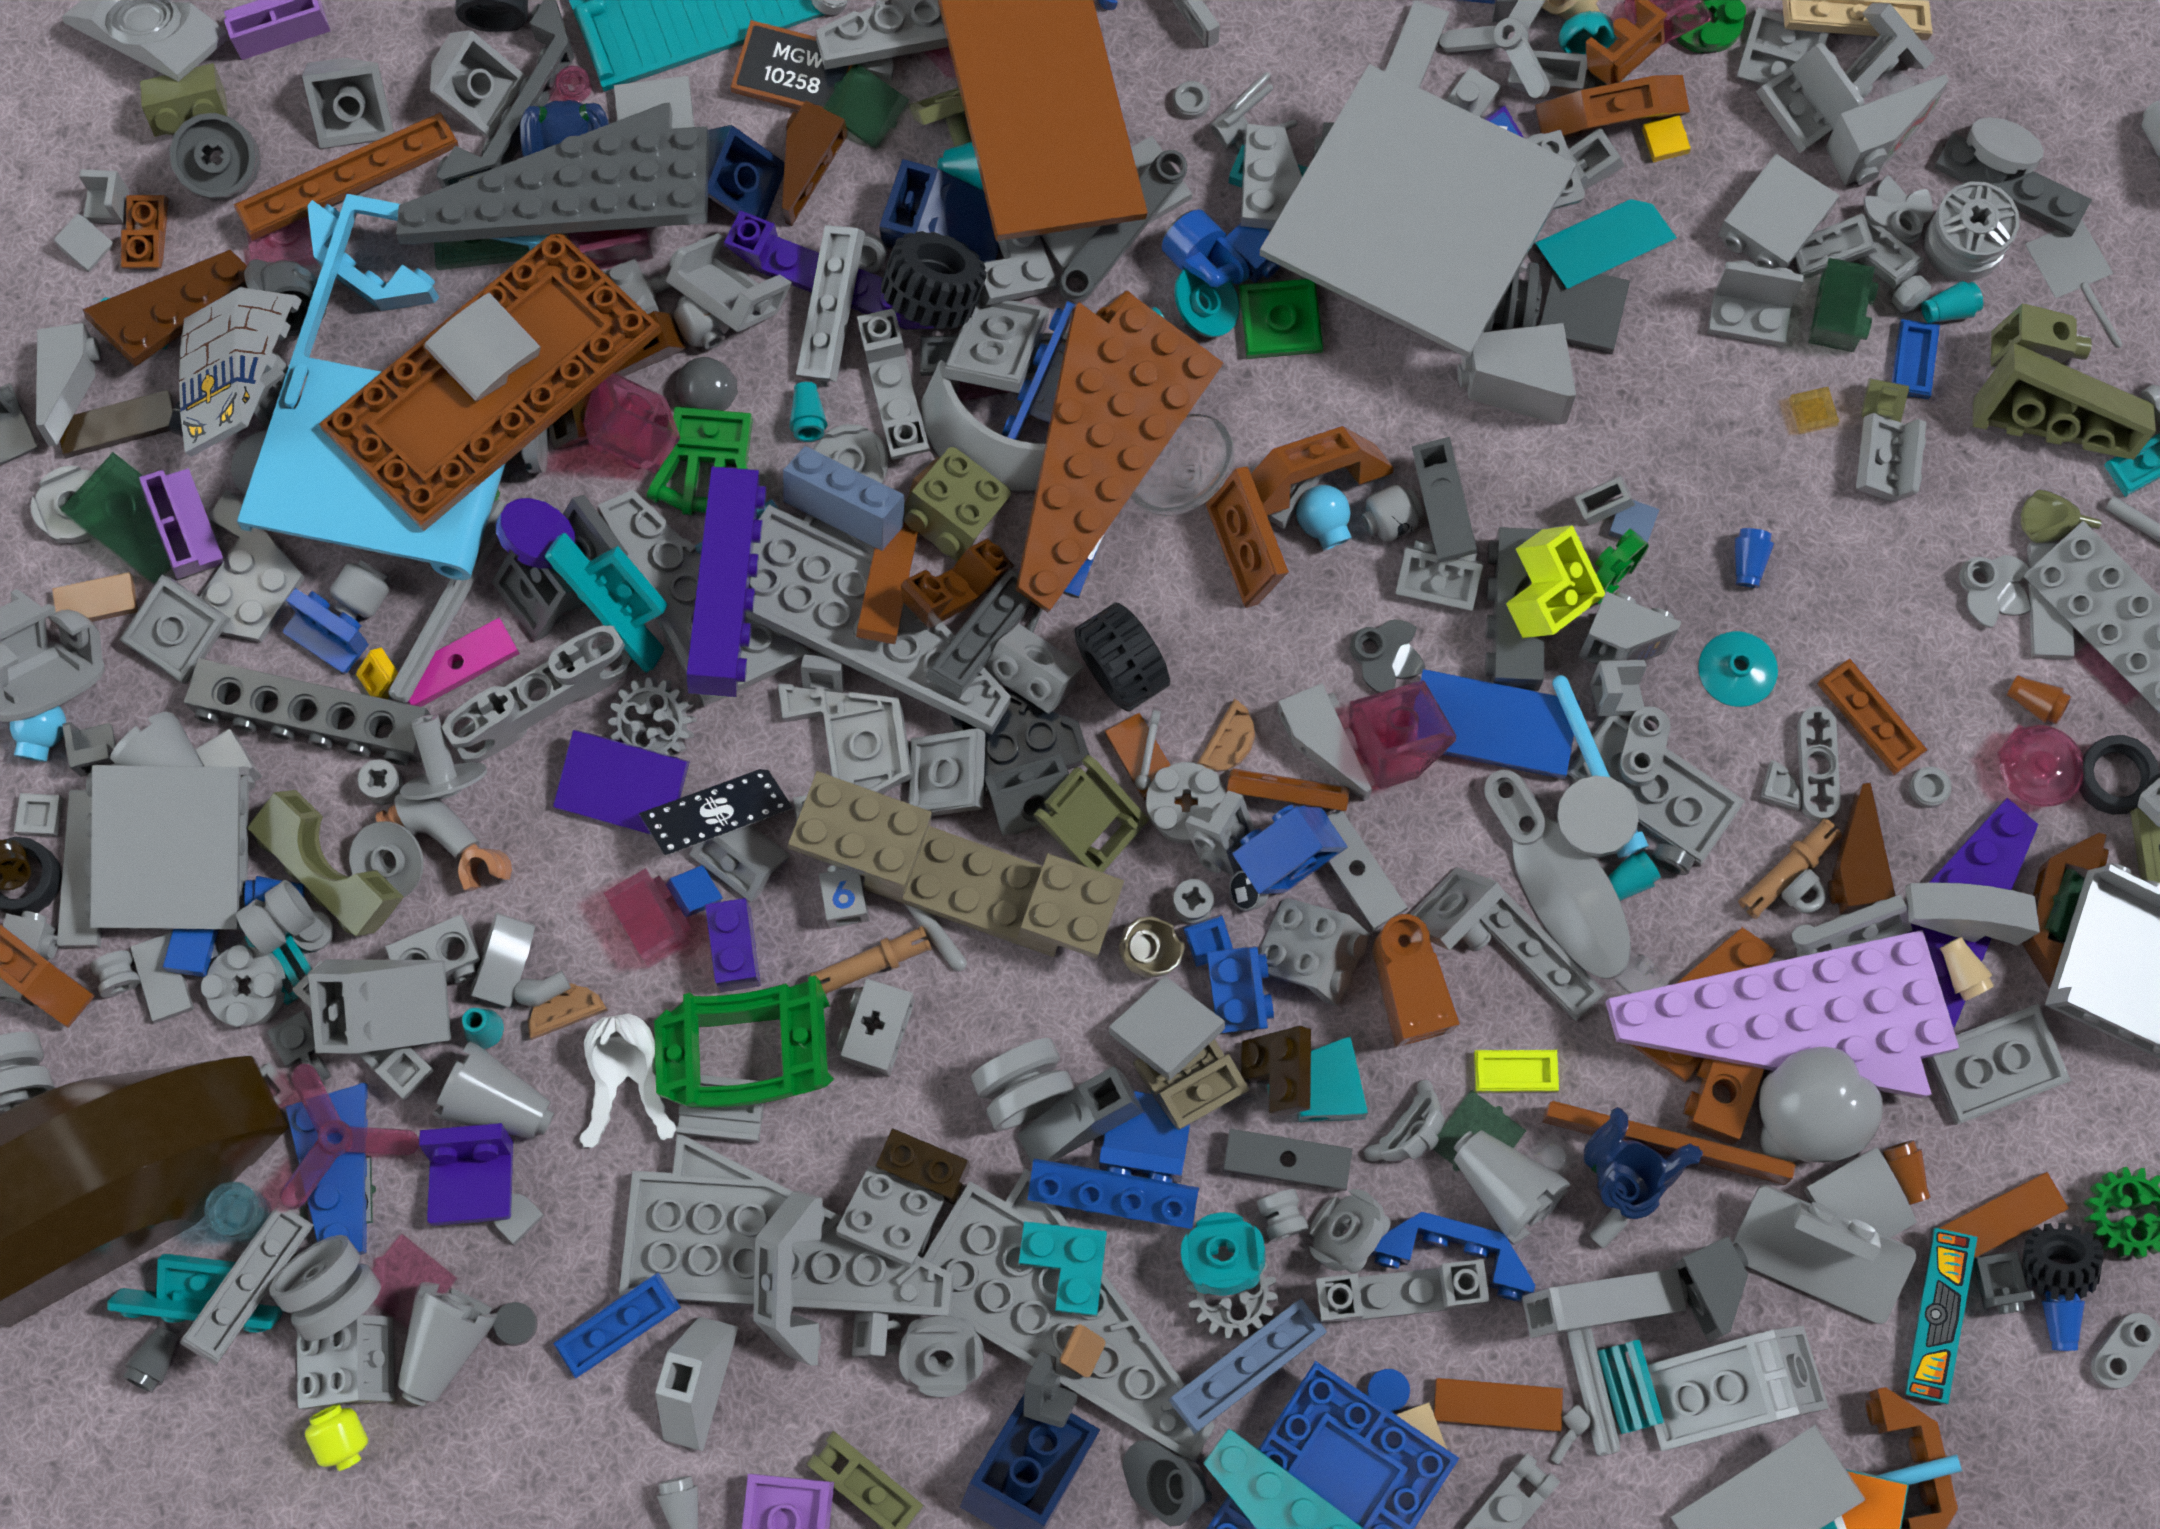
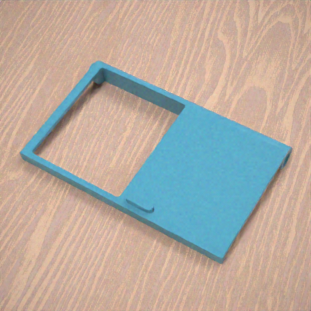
[237,194,566,580]

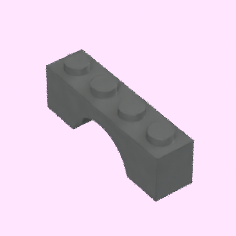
[1485,527,1544,691]

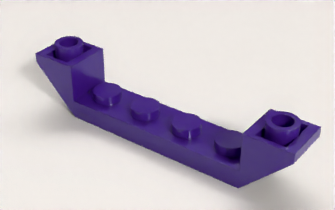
[724,210,935,330]

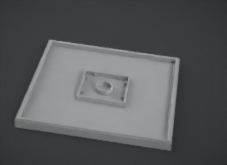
[1260,64,1577,358]

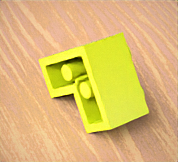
[1506,525,1605,638]

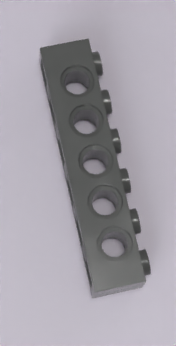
[184,658,431,766]

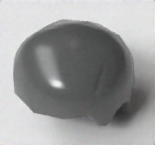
[675,357,738,410]

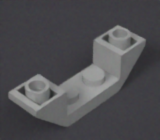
[857,309,930,460]
[753,1191,824,1366]
[1316,1259,1490,1322]

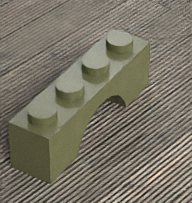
[247,790,404,937]

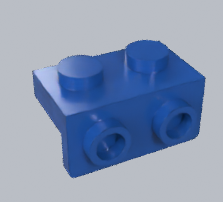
[283,588,369,674]

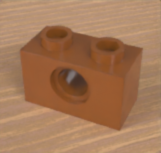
[1683,1058,1764,1145]

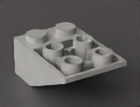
[308,959,451,1053]

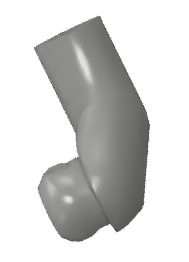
[514,970,571,1007]
[1589,1207,1628,1249]

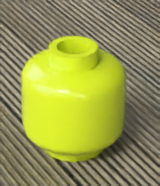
[305,1404,368,1471]

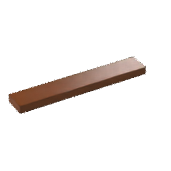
[233,112,459,241]
[1542,1101,1796,1185]

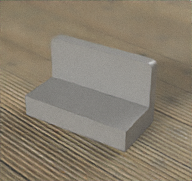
[689,825,790,902]

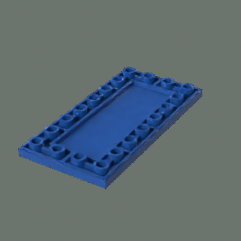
[1206,1360,1459,1529]

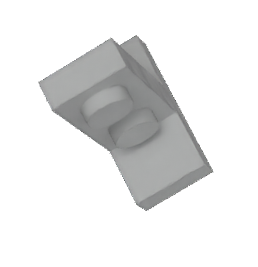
[1845,3,1935,98]

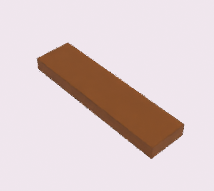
[856,522,918,645]

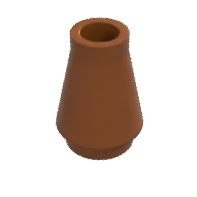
[2007,675,2072,725]
[1882,1140,1931,1205]

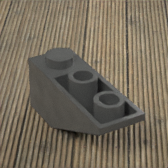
[1412,437,1478,563]
[1017,1066,1144,1165]

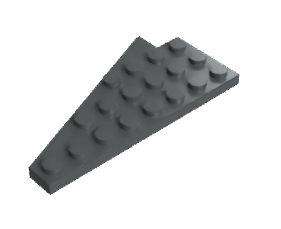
[396,102,709,245]

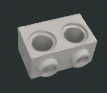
[385,914,482,983]

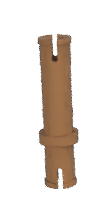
[1738,818,1842,919]
[810,926,932,994]

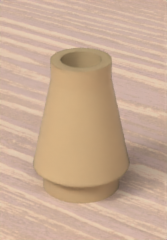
[1940,937,1994,1001]

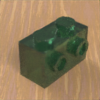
[1808,258,1878,353]

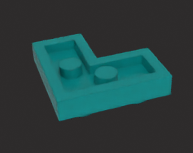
[1019,1221,1107,1317]

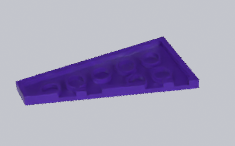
[1905,798,2039,1029]

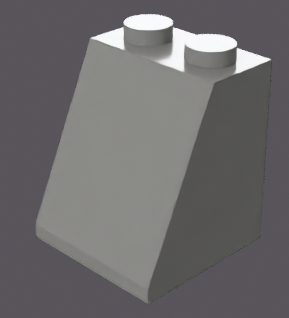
[1457,323,1576,424]

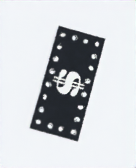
[639,769,793,856]

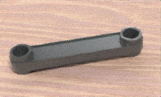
[1058,150,1188,304]

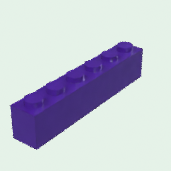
[687,466,766,697]

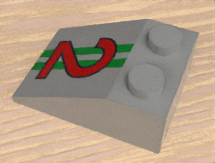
[1825,74,1949,185]

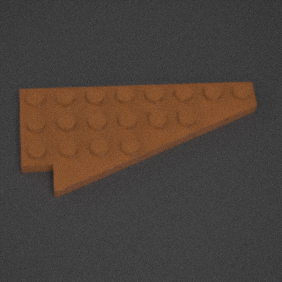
[1016,294,1224,613]

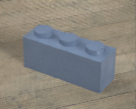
[783,446,904,551]

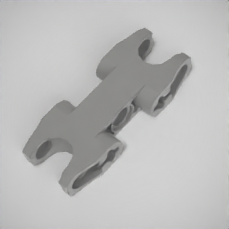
[441,625,633,762]

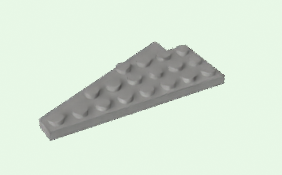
[746,505,1011,735]
[619,1135,955,1317]
[923,1169,1215,1461]

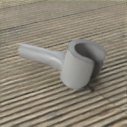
[1550,1405,1590,1464]

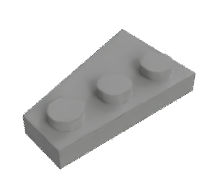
[1241,124,1302,229]

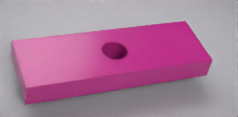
[398,617,520,707]

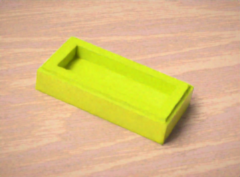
[1474,1050,1559,1093]

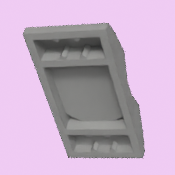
[62,0,228,82]

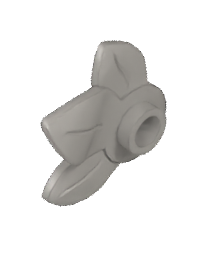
[1863,175,1933,245]
[1959,555,2031,628]

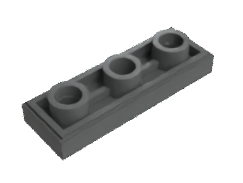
[1223,1129,1353,1191]

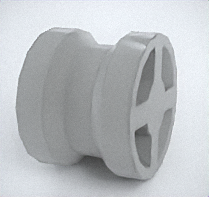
[357,759,403,805]
[1173,879,1214,924]
[90,951,140,997]

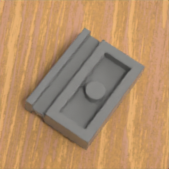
[676,1075,765,1143]

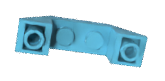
[308,200,439,311]

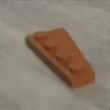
[1629,927,1777,1083]

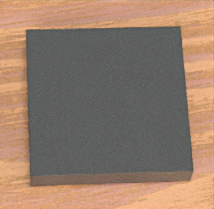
[1540,269,1630,354]

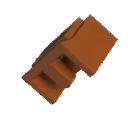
[1586,0,1668,85]

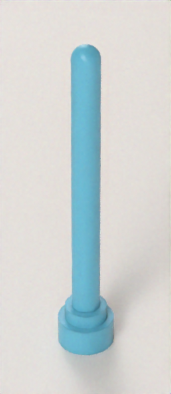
[1552,675,1649,859]

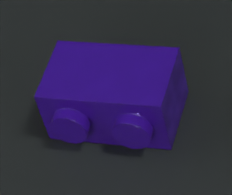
[705,898,761,992]

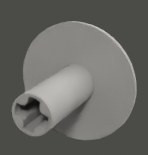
[400,714,487,800]

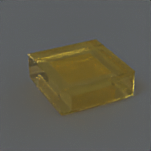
[1789,387,1840,434]

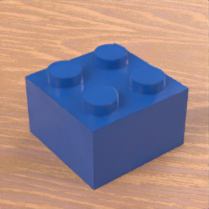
[1232,805,1348,894]

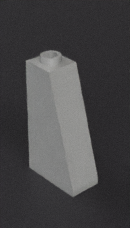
[1522,1268,1688,1338]

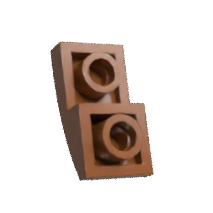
[121,195,169,269]

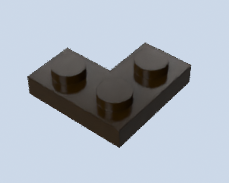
[1241,1025,1311,1116]

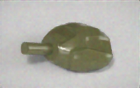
[2020,489,2101,543]

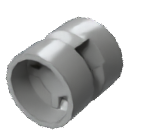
[236,879,315,955]

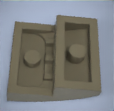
[1133,1039,1249,1131]

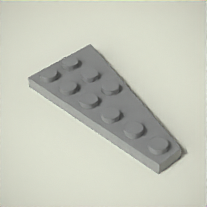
[816,0,949,70]
[598,490,810,707]

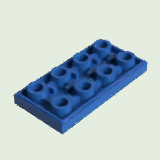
[1407,669,1580,779]

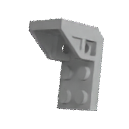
[1647,1326,1829,1451]

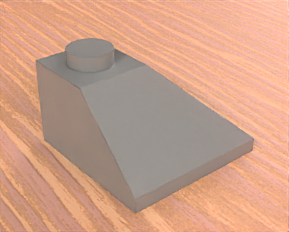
[430,30,527,138]
[302,58,394,149]

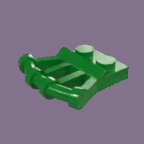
[647,407,753,516]

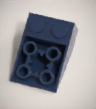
[879,159,1000,263]

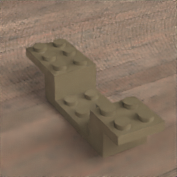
[788,771,1124,959]

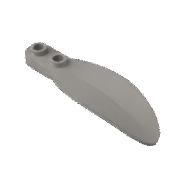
[1484,770,1631,979]

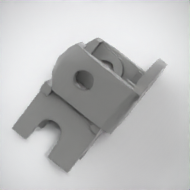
[0,589,105,722]

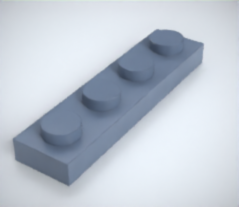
[1169,1298,1327,1435]

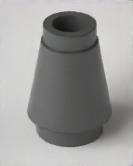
[123,1326,180,1393]

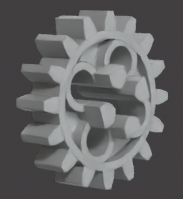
[608,677,697,756]
[1187,1248,1278,1340]

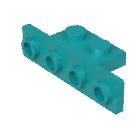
[545,533,668,673]
[107,1253,282,1333]

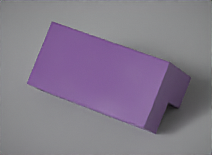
[224,0,330,60]
[139,468,224,579]

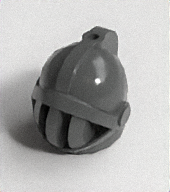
[244,259,328,337]

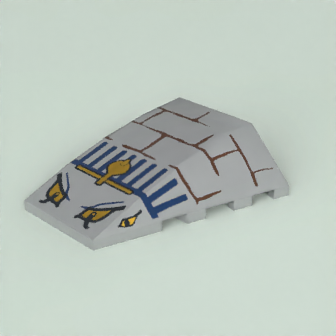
[179,287,302,457]

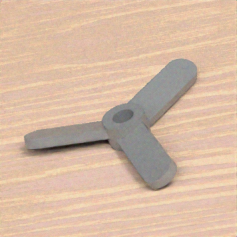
[1439,0,1550,99]

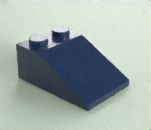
[960,1392,1101,1529]

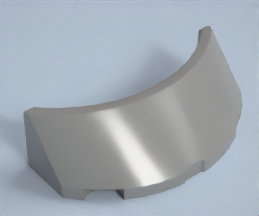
[921,360,1045,492]

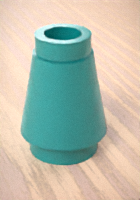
[1921,281,1984,323]
[789,382,828,442]
[1608,851,1661,901]
[462,1008,504,1049]

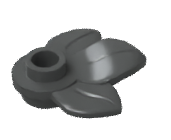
[1350,619,1425,696]

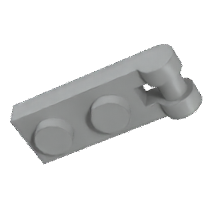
[1792,895,1913,957]
[1463,1452,1560,1529]

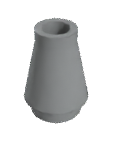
[656,1476,698,1529]

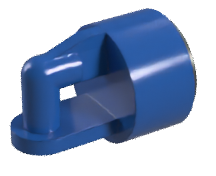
[1162,209,1249,288]

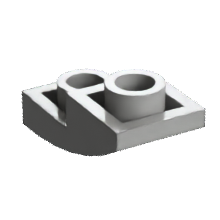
[470,912,535,1007]

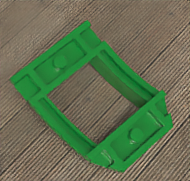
[654,975,834,1107]

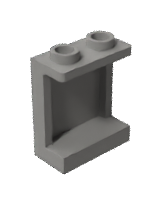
[1718,154,1840,269]
[666,233,792,332]

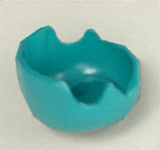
[1558,11,1618,55]

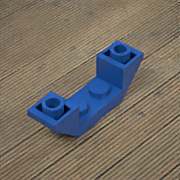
[1370,1212,1536,1302]

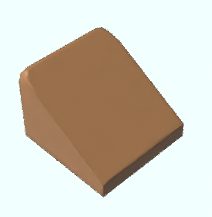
[1059,1324,1105,1378]

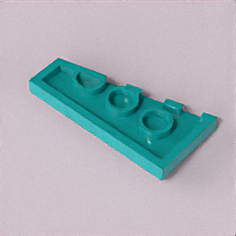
[1203,1428,1364,1529]

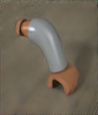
[376,794,512,891]

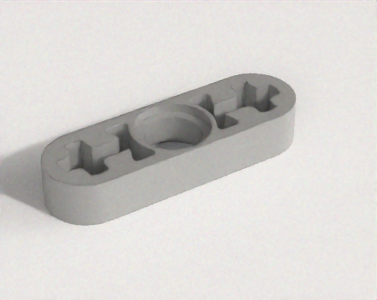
[1797,706,1840,822]

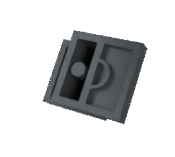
[491,495,628,641]

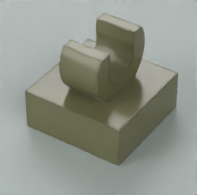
[1860,378,1910,423]

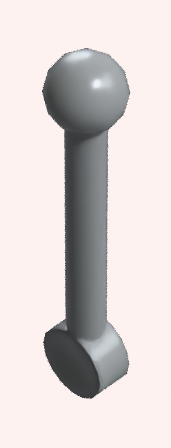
[1135,710,1161,790]

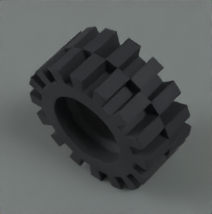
[2022,1223,2103,1301]

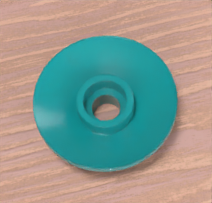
[1174,267,1239,338]
[1698,631,1778,707]

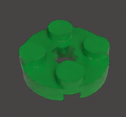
[1669,0,1746,53]
[1595,528,1649,604]

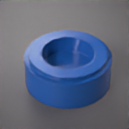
[1367,1369,1410,1412]

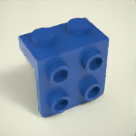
[1099,1091,1190,1183]

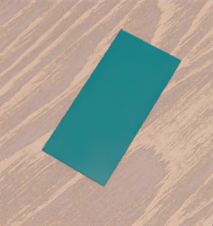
[1535,199,1677,289]

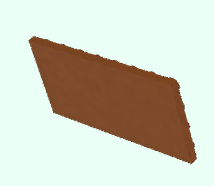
[938,0,1148,241]
[319,233,662,531]

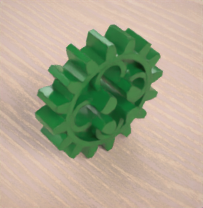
[2084,1167,2160,1260]

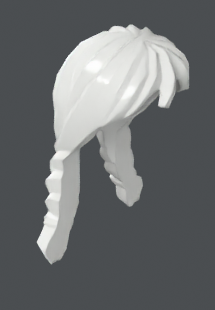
[579,1014,676,1148]

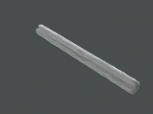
[389,500,506,703]

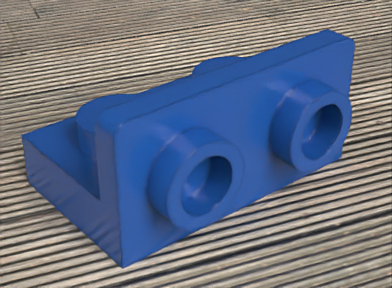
[1206,946,1274,1033]

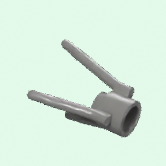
[1210,72,1297,151]

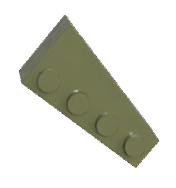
[1973,343,2156,460]

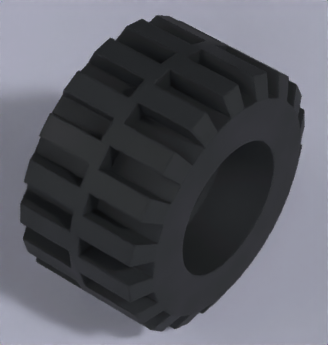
[881,231,987,329]
[1074,602,1170,712]

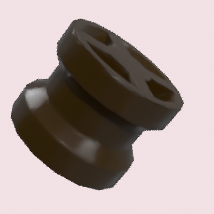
[0,839,31,891]

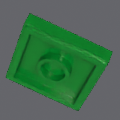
[1239,279,1323,359]

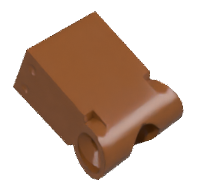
[1372,914,1460,1048]

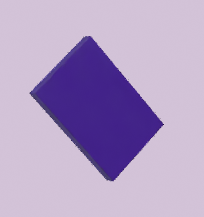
[553,730,690,834]

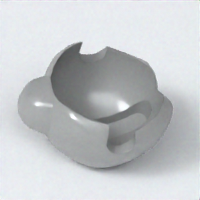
[1759,1047,1883,1163]

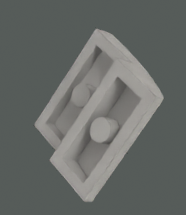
[1736,7,1829,85]
[425,293,541,402]
[1803,1147,1917,1238]

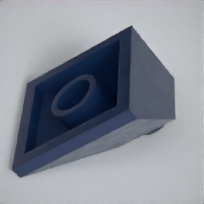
[708,125,785,220]

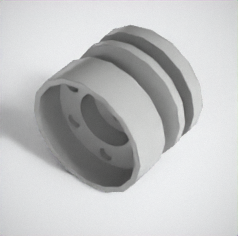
[1924,181,2019,281]

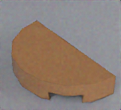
[1197,698,1255,772]
[528,983,608,1040]

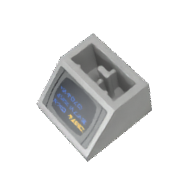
[1578,592,1681,665]

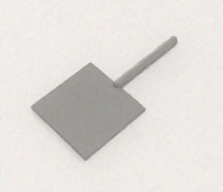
[2025,220,2122,348]

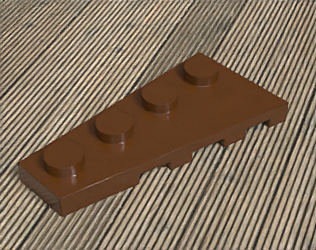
[83,250,248,367]

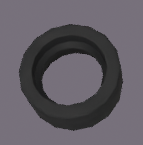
[455,0,528,32]
[2075,735,2160,815]
[0,836,62,916]

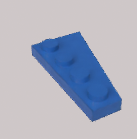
[285,1082,368,1255]

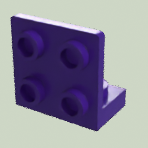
[419,1123,514,1226]

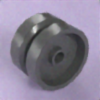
[169,113,261,201]

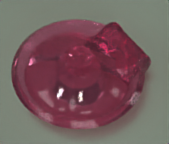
[1997,725,2084,807]

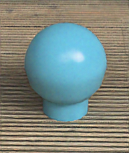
[1296,485,1352,551]
[10,706,66,762]

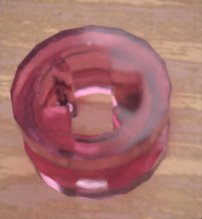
[556,66,592,102]

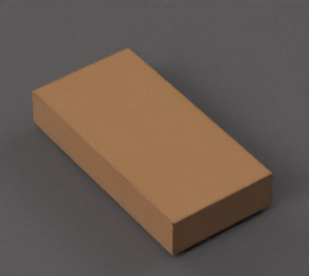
[52,572,138,626]

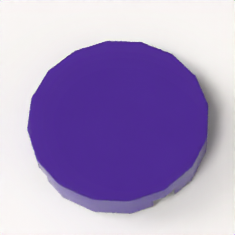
[496,498,575,569]

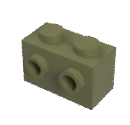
[140,63,228,137]

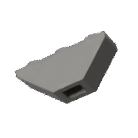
[655,1316,739,1451]

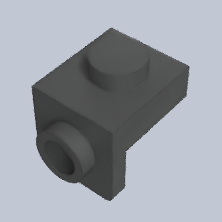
[1973,1251,2035,1315]

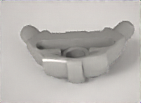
[1364,1080,1445,1161]

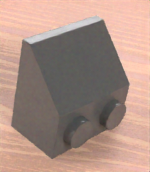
[1670,1236,1748,1344]

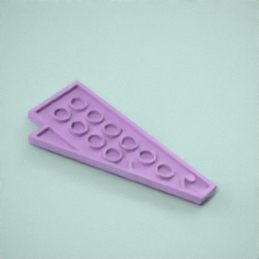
[1605,930,1959,1099]

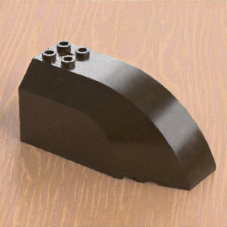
[0,1056,289,1327]

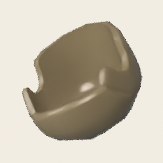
[1119,916,1184,978]

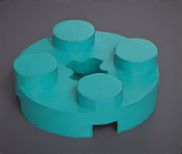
[1181,1212,1266,1296]

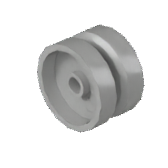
[0,1032,55,1115]
[970,1038,1075,1131]
[269,1235,381,1342]

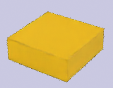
[1642,115,1691,163]
[356,647,398,699]

